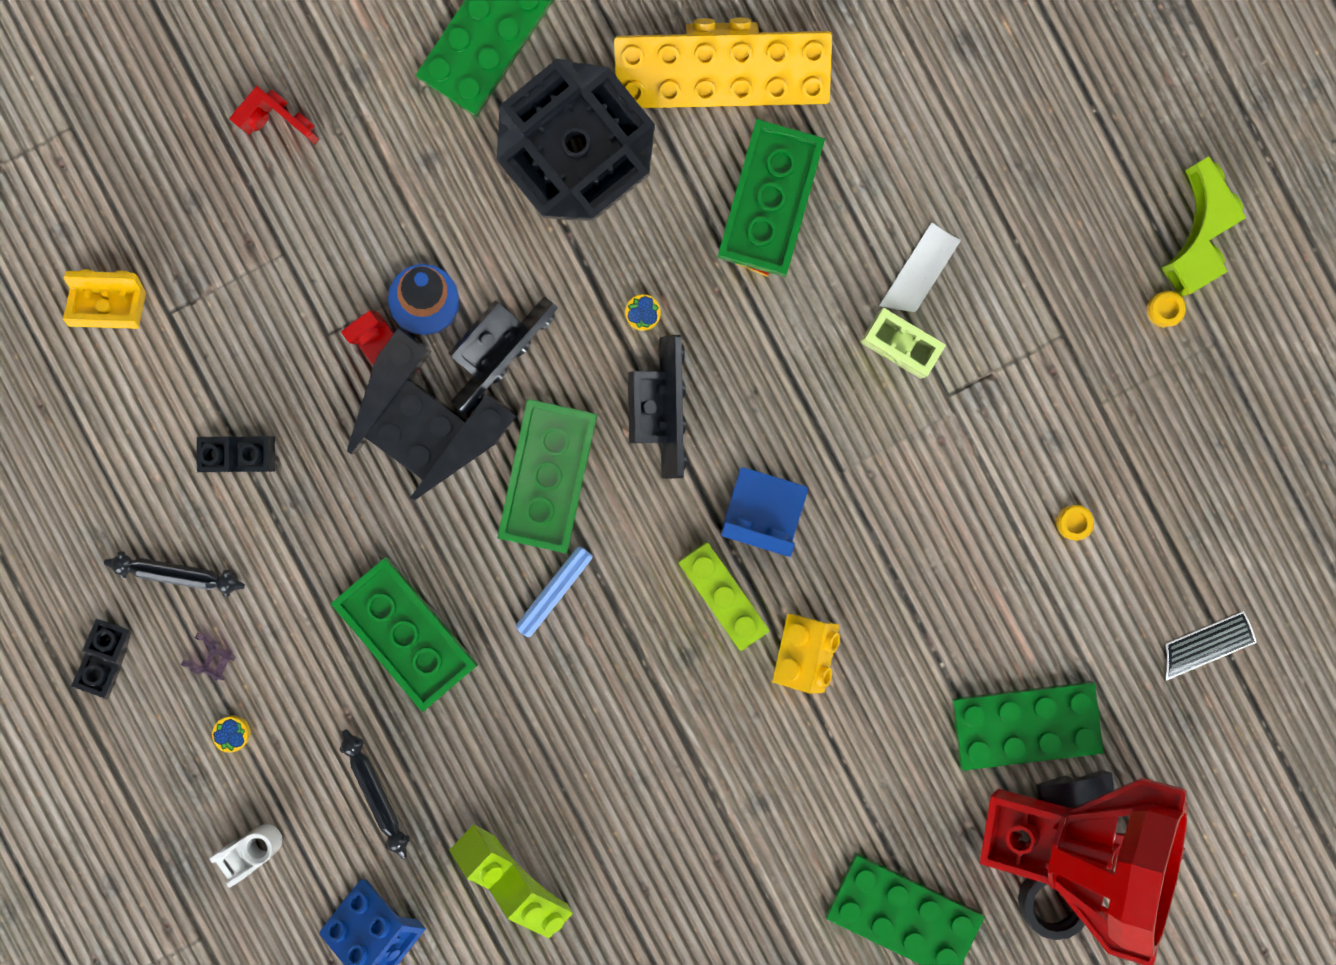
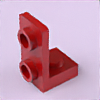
[229,85,319,144]
[341,310,420,372]

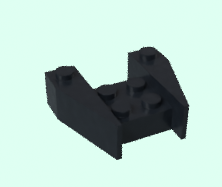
[347,329,518,501]

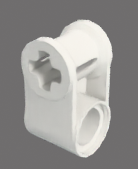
[209,824,282,888]

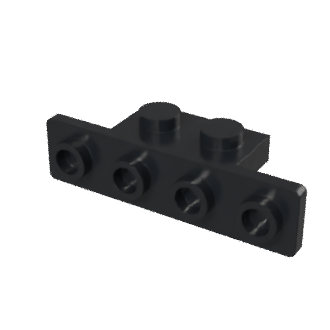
[448,297,558,415]
[628,335,687,479]

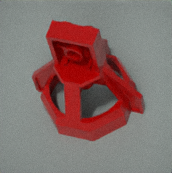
[979,778,1188,965]

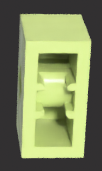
[860,308,946,379]

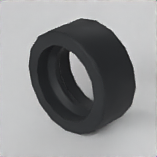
[1018,878,1085,940]

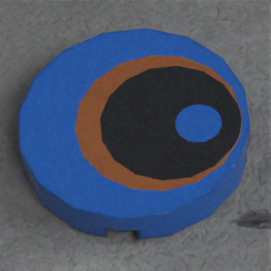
[388,264,460,335]

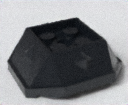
[496,59,655,221]

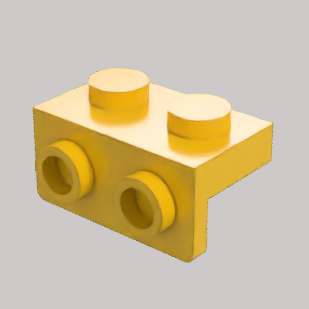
[63,269,146,329]
[772,613,840,694]

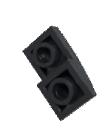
[197,436,275,472]
[71,618,131,699]
[1036,770,1114,808]

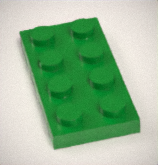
[415,0,554,118]
[717,119,825,278]
[497,399,598,554]
[330,557,478,712]
[951,681,1104,771]
[825,852,985,965]

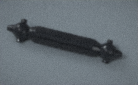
[104,551,245,597]
[340,729,409,859]

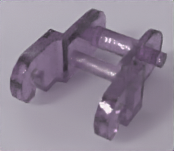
[181,633,236,681]

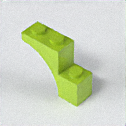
[1161,156,1246,297]
[449,824,573,939]

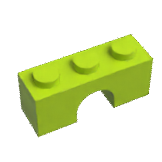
[678,541,770,652]

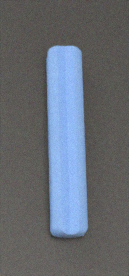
[516,546,593,637]

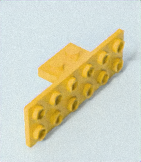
[614,17,832,108]

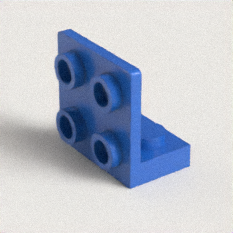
[720,467,808,557]
[320,879,426,965]

